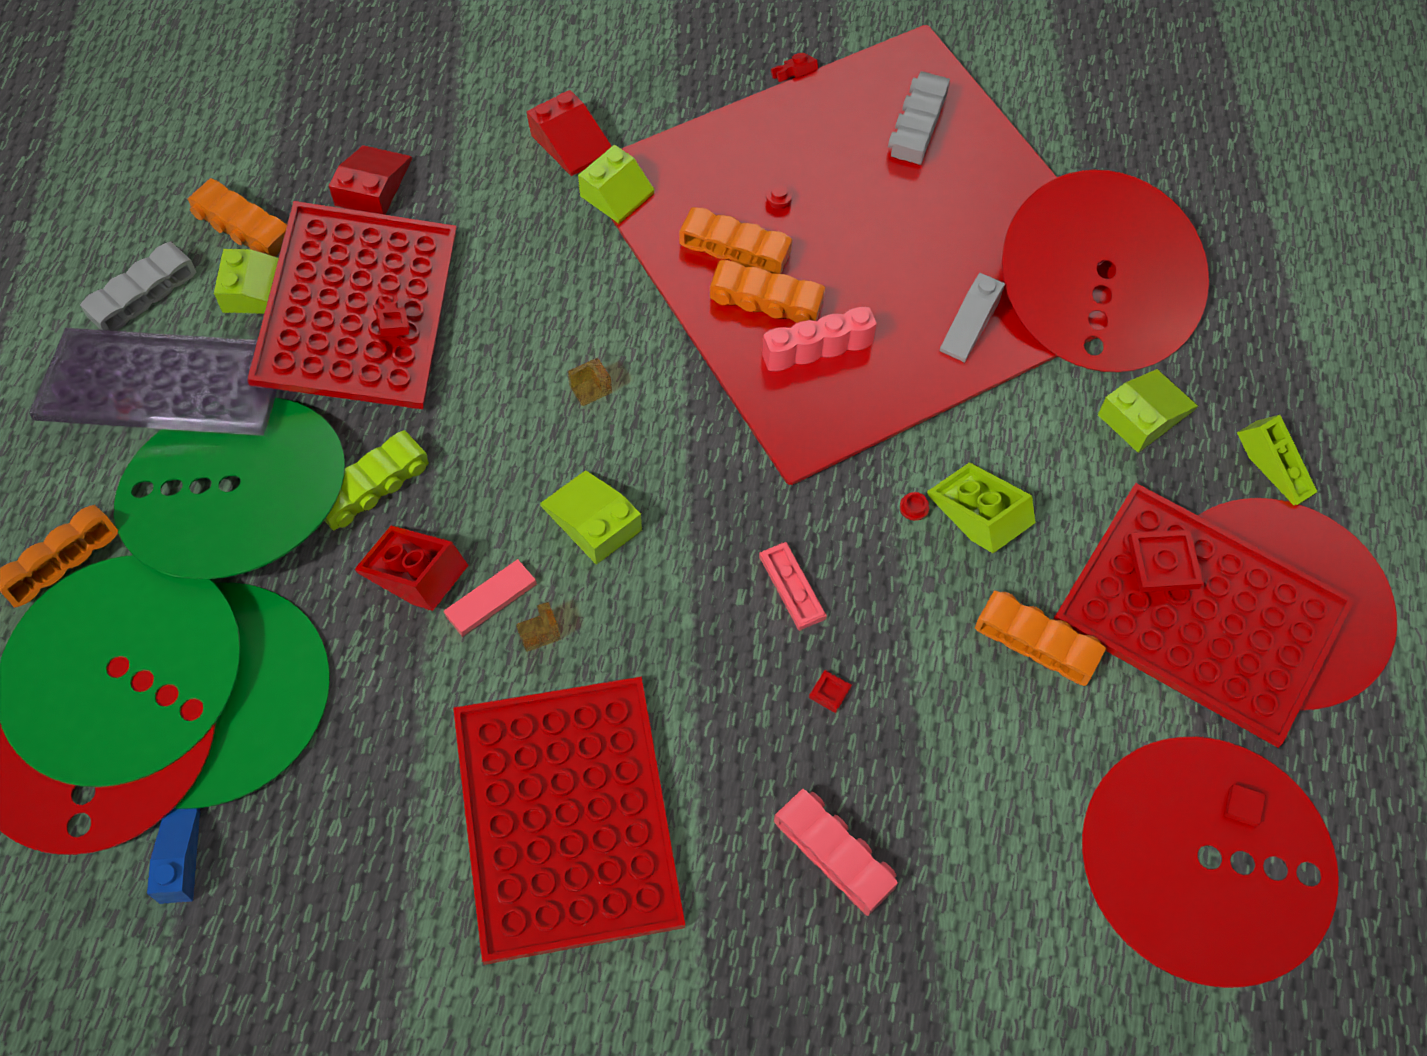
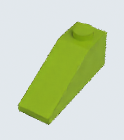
[1237,415,1317,505]

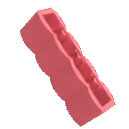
[762,307,877,371]
[774,789,898,916]

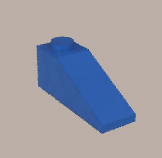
[147,808,200,904]

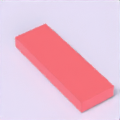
[759,542,827,631]
[444,559,537,637]

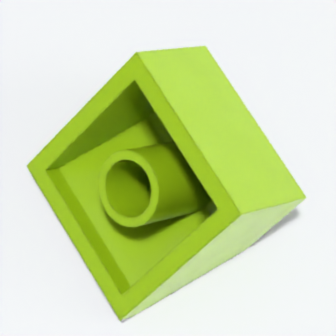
[578,144,654,224]

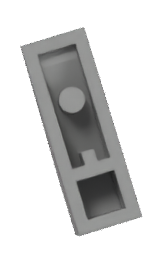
[940,273,1005,363]

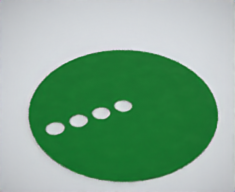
[114,396,345,579]
[0,555,240,787]
[175,583,330,809]

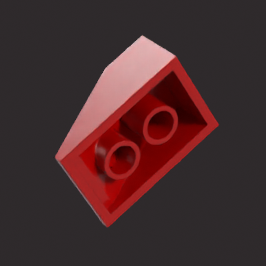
[526,90,612,176]
[329,145,412,215]
[354,525,469,611]

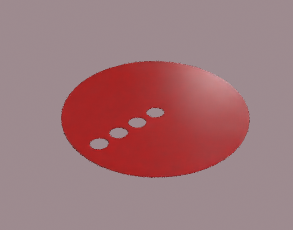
[1002,170,1209,372]
[1198,498,1397,710]
[0,656,216,855]
[1082,737,1339,988]

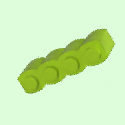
[324,430,429,530]

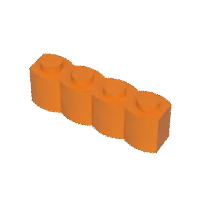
[187,178,287,257]
[679,207,792,274]
[710,260,826,323]
[0,505,118,608]
[975,591,1106,686]

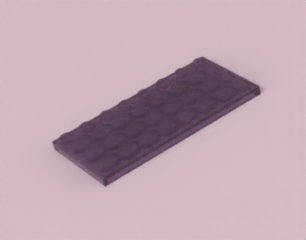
[29,328,278,436]

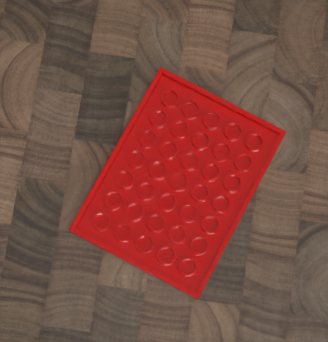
[248,201,457,410]
[1053,483,1355,748]
[453,676,685,965]

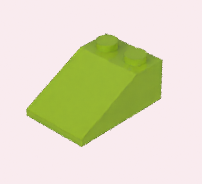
[214,249,279,314]
[1098,369,1198,453]
[927,462,1036,553]
[540,470,642,565]

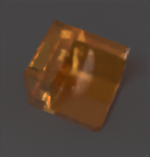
[568,357,612,406]
[516,602,561,652]

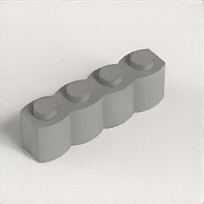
[888,71,950,165]
[80,242,196,336]

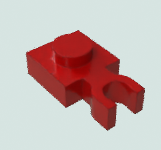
[771,53,819,82]
[376,295,409,337]

